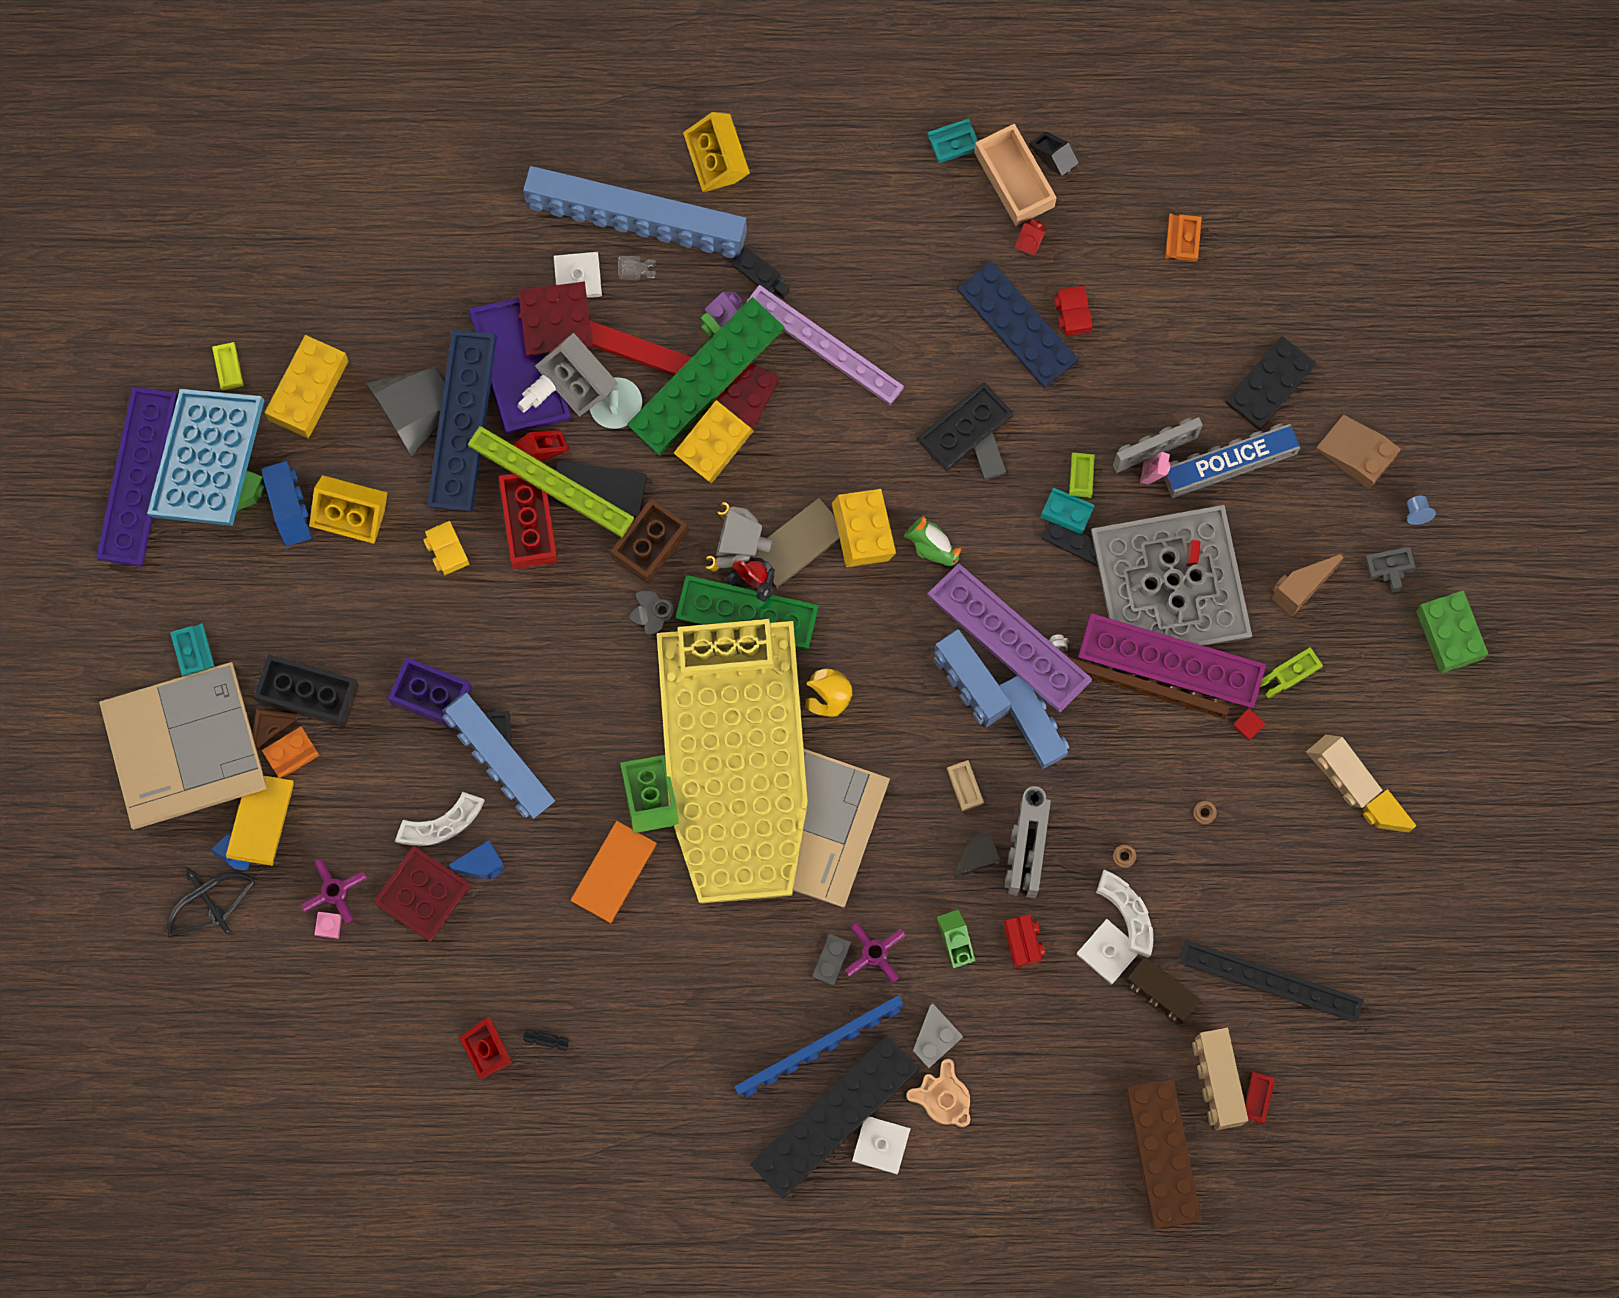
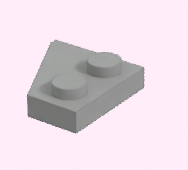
[913,1004,963,1069]

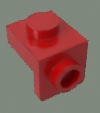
[1015,219,1047,256]

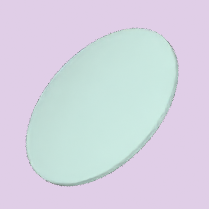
[590,378,642,429]

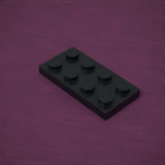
[1225,336,1317,431]

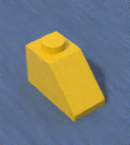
[1362,789,1416,833]

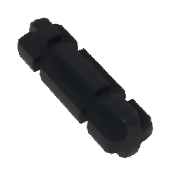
[523,1029,570,1051]

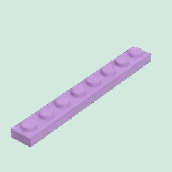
[747,285,904,406]

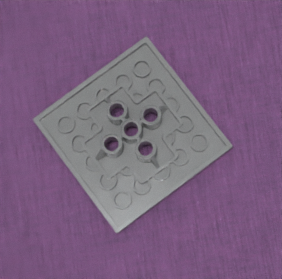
[1091,505,1252,646]

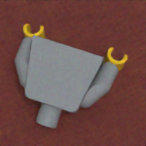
[706,502,772,572]

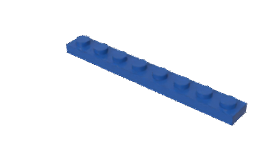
[734,995,903,1098]

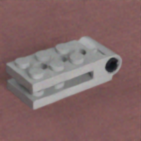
[1004,786,1051,899]

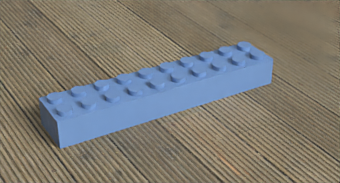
[523,166,747,258]

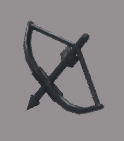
[168,868,258,938]

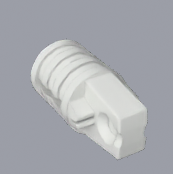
[517,375,556,413]

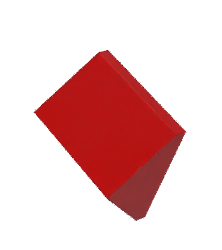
[459,1017,512,1079]

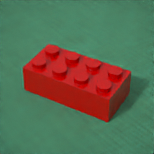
[499,474,558,570]

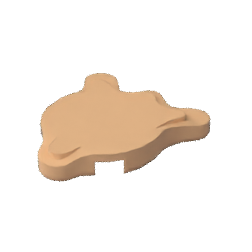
[906,1059,971,1127]

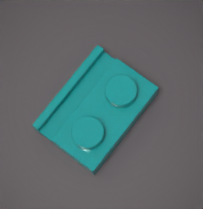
[927,118,978,164]
[1040,488,1095,535]
[170,623,215,676]

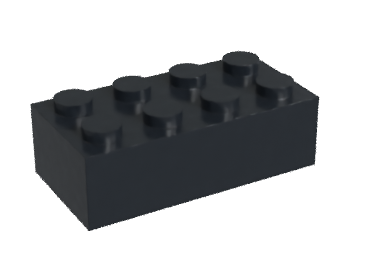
[254,654,359,728]

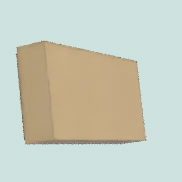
[947,760,984,812]

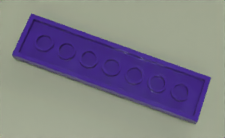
[96,386,178,567]

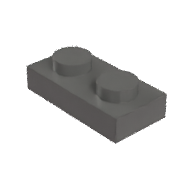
[812,934,851,987]

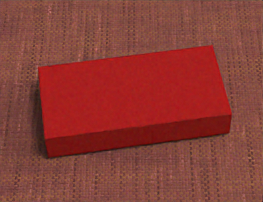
[1244,1072,1275,1124]

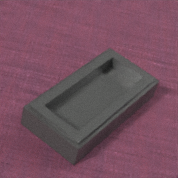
[974,432,1006,480]

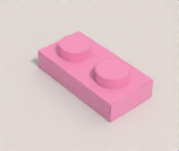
[1140,452,1170,485]

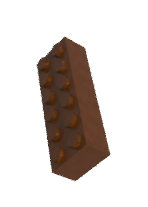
[1125,1079,1202,1230]

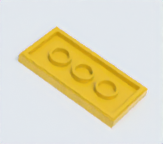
[226,776,294,866]

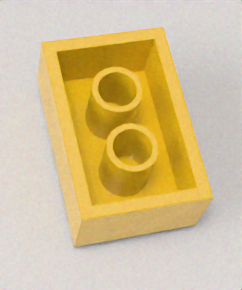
[674,400,753,484]
[832,489,896,567]

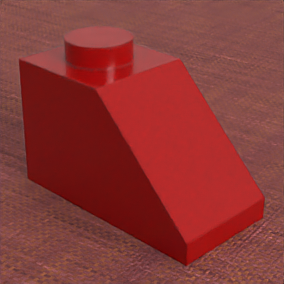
[513,430,569,462]

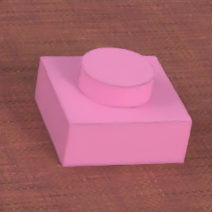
[314,912,342,939]

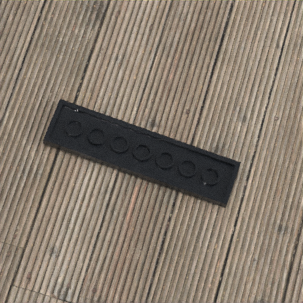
[750,1035,920,1199]

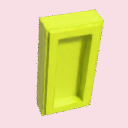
[212,342,244,391]

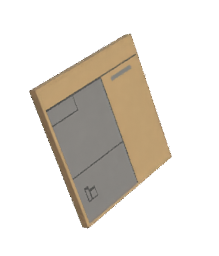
[99,662,267,830]
[793,749,890,908]

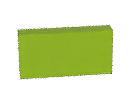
[1069,453,1095,498]

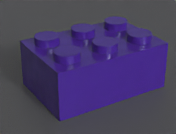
[388,657,472,729]

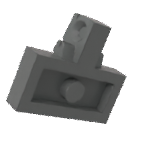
[1365,547,1416,593]

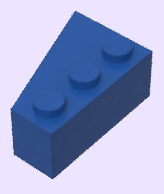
[261,461,312,546]

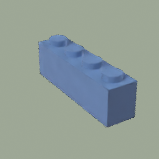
[999,676,1069,769]

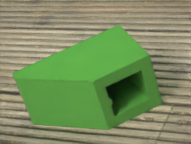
[937,910,975,968]

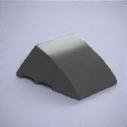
[366,367,445,457]

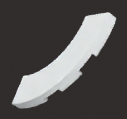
[395,792,485,846]
[1096,870,1153,958]

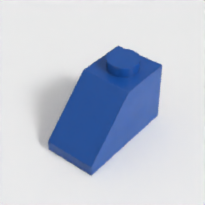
[449,841,505,880]

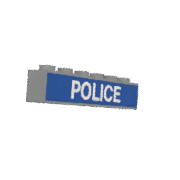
[1163,424,1300,498]

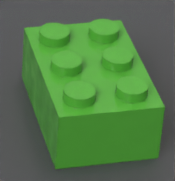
[1416,590,1488,674]

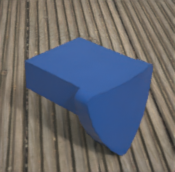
[211,834,250,870]

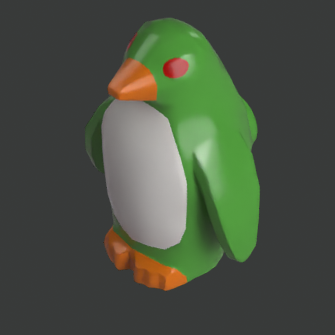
[904,516,961,566]

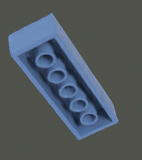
[442,693,555,819]

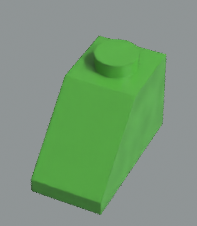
[236,471,266,511]

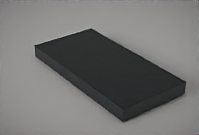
[917,382,1014,472]
[550,460,647,518]

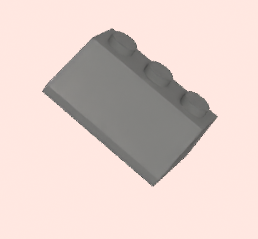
[535,333,618,417]

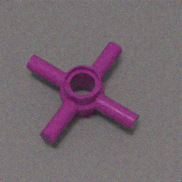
[301,859,367,924]
[844,922,906,984]

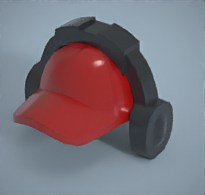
[727,558,775,602]

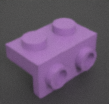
[705,292,743,328]

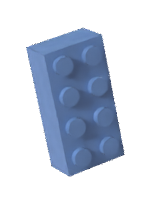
[933,629,1011,728]

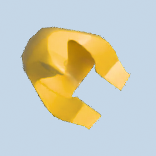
[805,669,853,717]

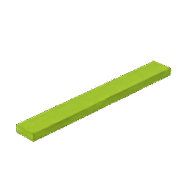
[468,426,634,538]

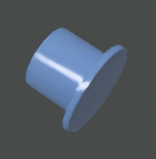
[1407,496,1436,525]

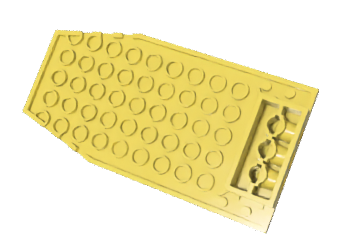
[657,619,808,904]

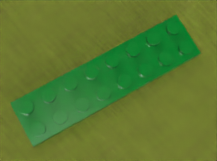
[627,297,785,456]

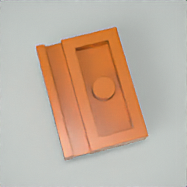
[1165,214,1202,261]
[262,727,319,779]

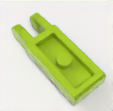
[1260,647,1323,699]

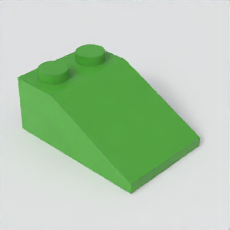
[620,755,679,833]

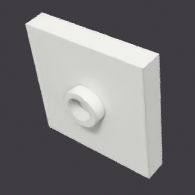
[554,252,602,298]
[1076,919,1138,985]
[852,1117,911,1175]

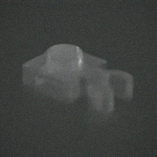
[618,256,656,280]

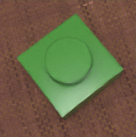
[701,312,721,337]

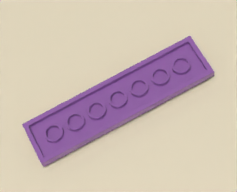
[927,564,1092,712]

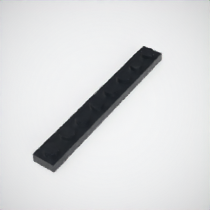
[1178,940,1364,1023]

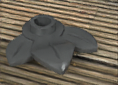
[629,591,674,635]

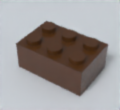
[610,499,688,584]

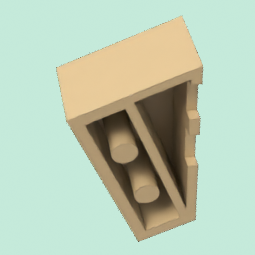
[1306,735,1383,808]

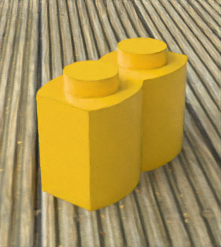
[423,521,469,576]

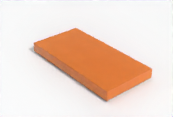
[570,821,657,924]

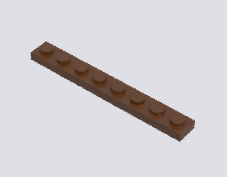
[1062,652,1230,719]

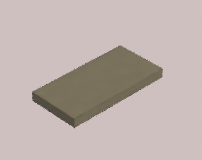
[754,498,840,588]

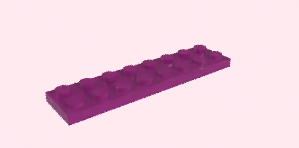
[1078,613,1266,708]

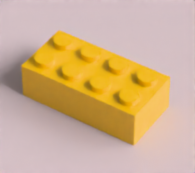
[265,335,349,439]

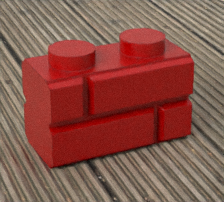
[1003,915,1045,969]

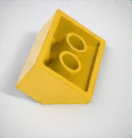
[683,112,750,192]
[309,475,387,544]

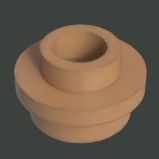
[1193,801,1217,824]
[1113,845,1136,868]

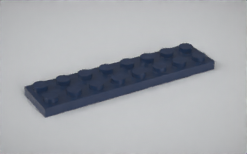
[427,330,498,512]

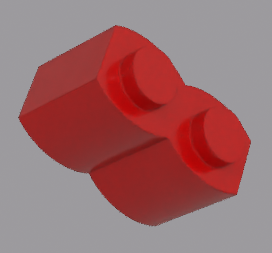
[1054,286,1092,336]

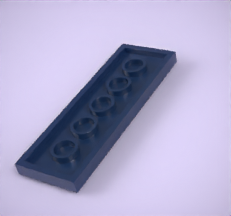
[958,261,1078,389]

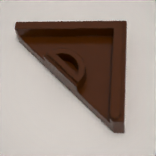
[252,709,299,750]

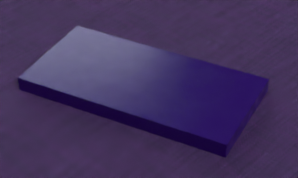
[469,298,571,435]

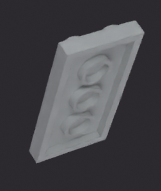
[1113,417,1203,473]

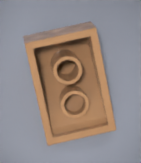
[1316,415,1401,490]
[1272,555,1344,617]

